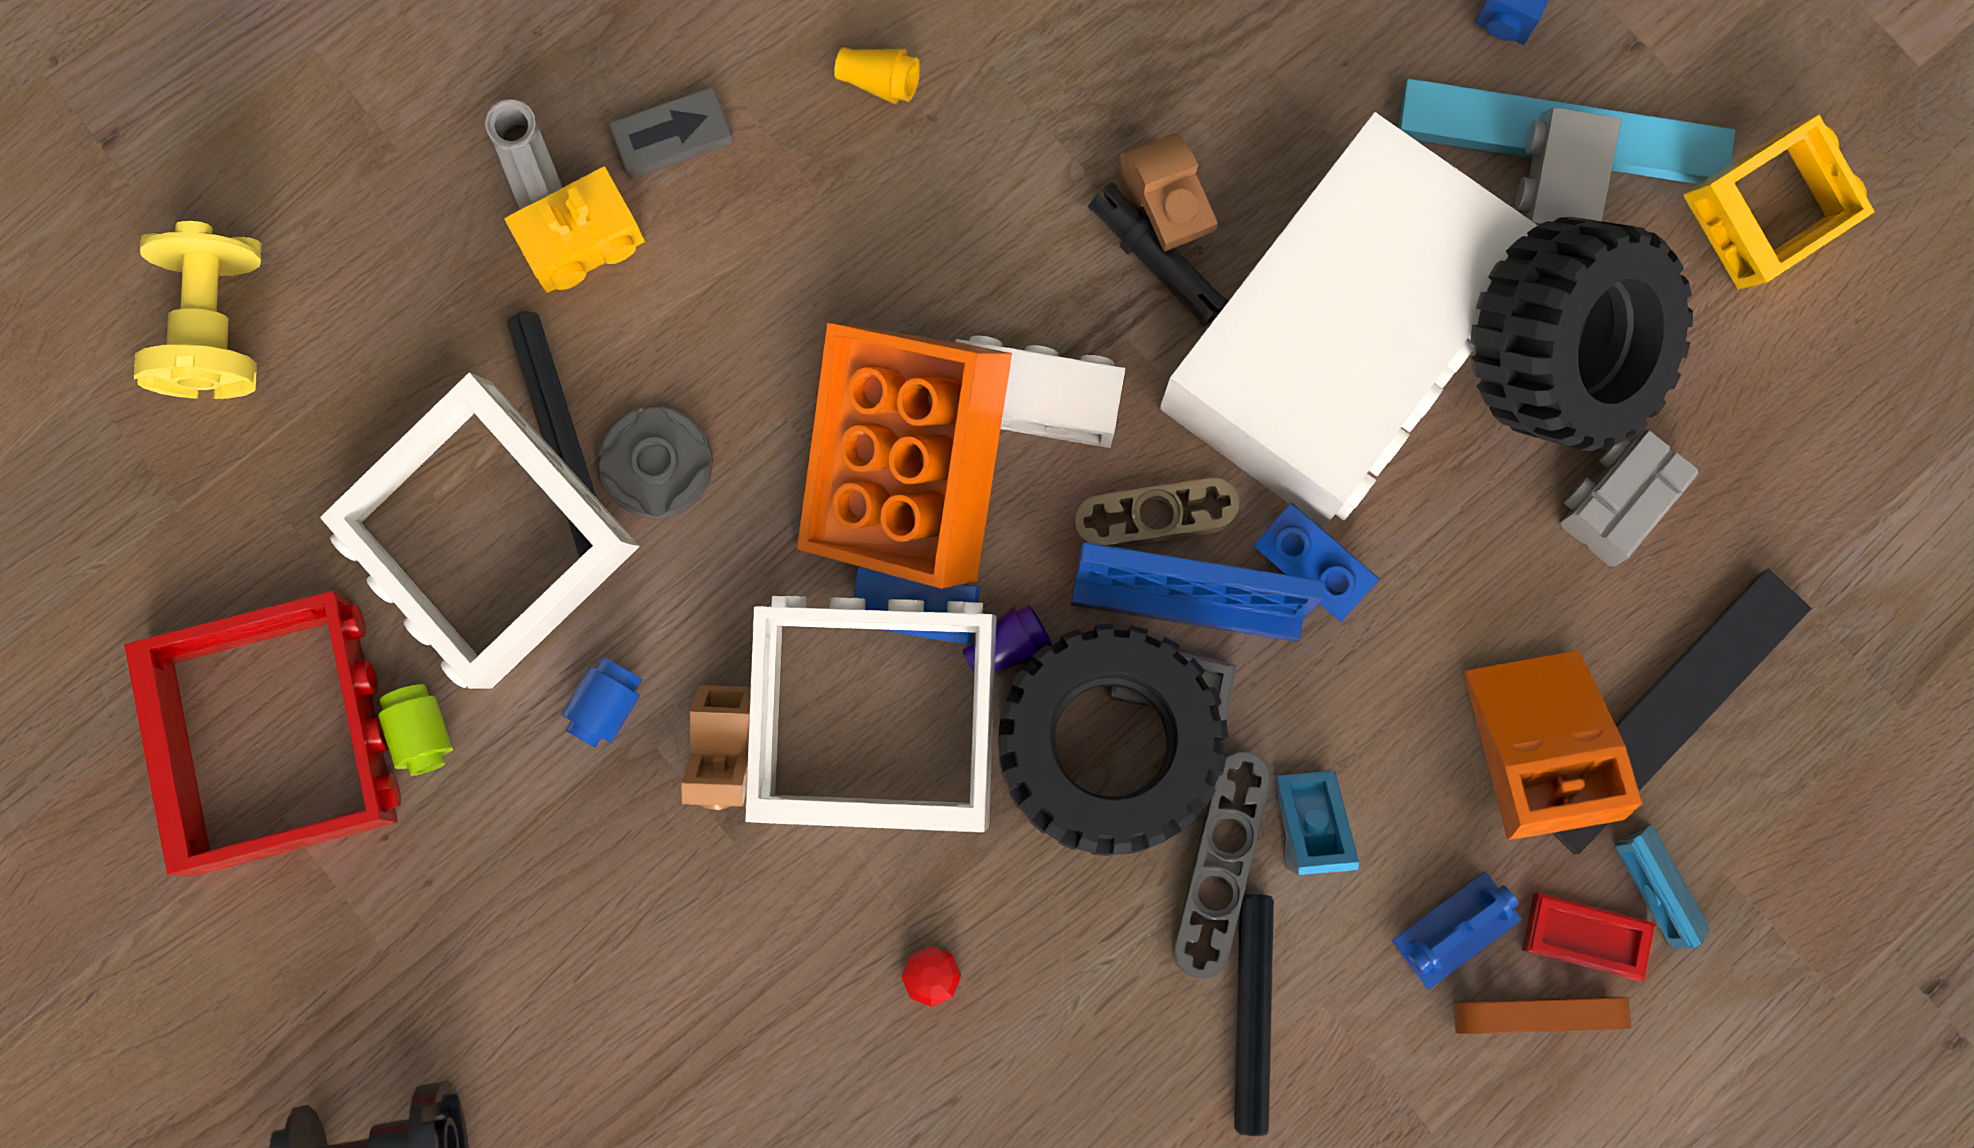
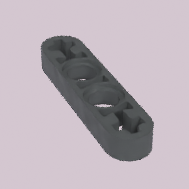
[1173,752,1271,979]

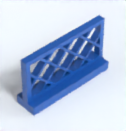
[1071,543,1326,642]

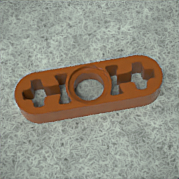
[1453,997,1631,1034]

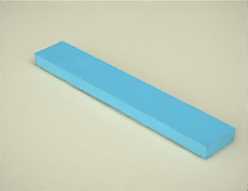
[1398,79,1735,184]

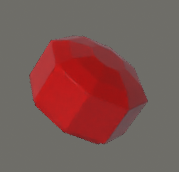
[902,946,962,1007]

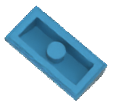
[1614,825,1709,948]

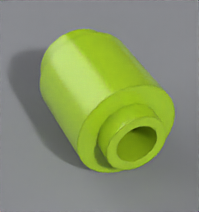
[378,684,453,776]

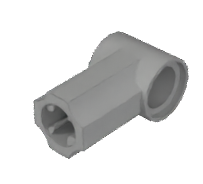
[485,99,563,210]

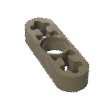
[1074,477,1240,548]

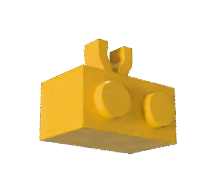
[504,166,645,293]

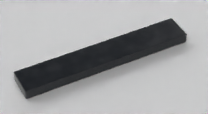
[1552,568,1812,854]

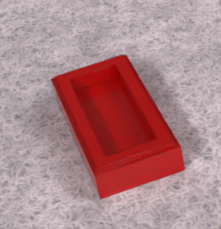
[1522,893,1655,981]

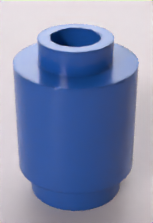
[560,657,643,748]

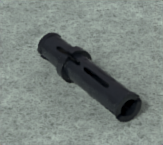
[1088,182,1229,327]

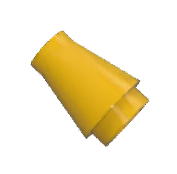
[834,47,920,104]

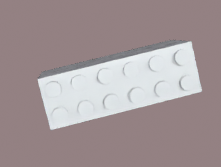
[1160,112,1538,528]

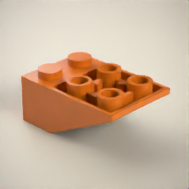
[1464,650,1642,841]

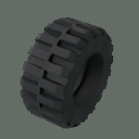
[1470,217,1693,451]
[998,624,1228,856]

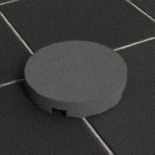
[598,406,714,519]

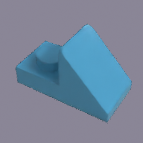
[1275,771,1359,875]

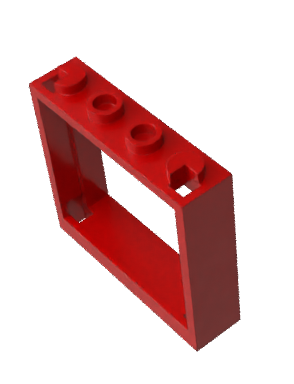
[124,591,401,877]

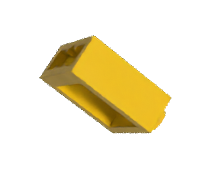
[1683,115,1875,290]

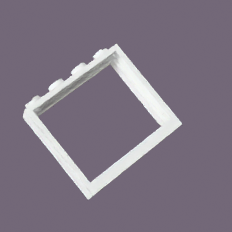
[320,373,640,689]
[745,596,997,832]

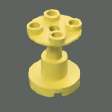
[134,221,262,399]

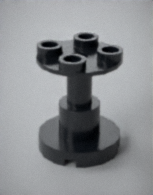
[269,1081,469,1148]

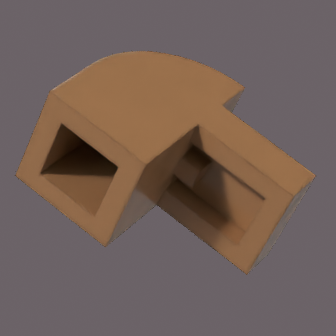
[1117,133,1218,252]
[681,685,751,810]

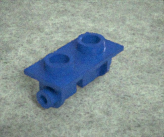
[1253,502,1380,622]
[1391,871,1522,990]

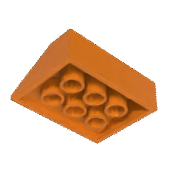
[797,323,1012,589]

